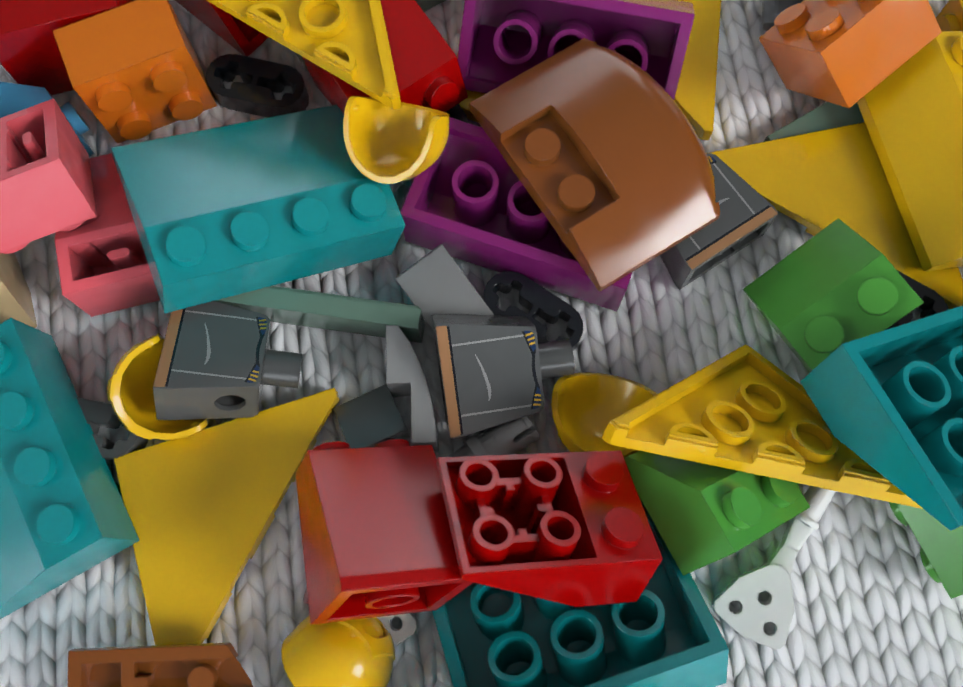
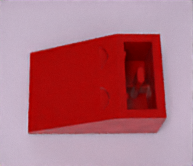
[436,450,663,607]

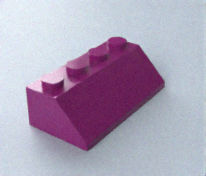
[457,0,695,100]
[401,117,632,312]

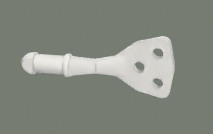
[712,486,838,650]

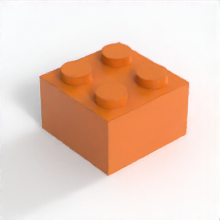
[53,0,217,144]
[759,0,942,108]

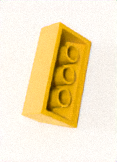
[857,31,963,272]

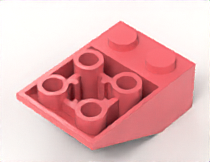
[0,98,97,254]
[55,153,160,317]

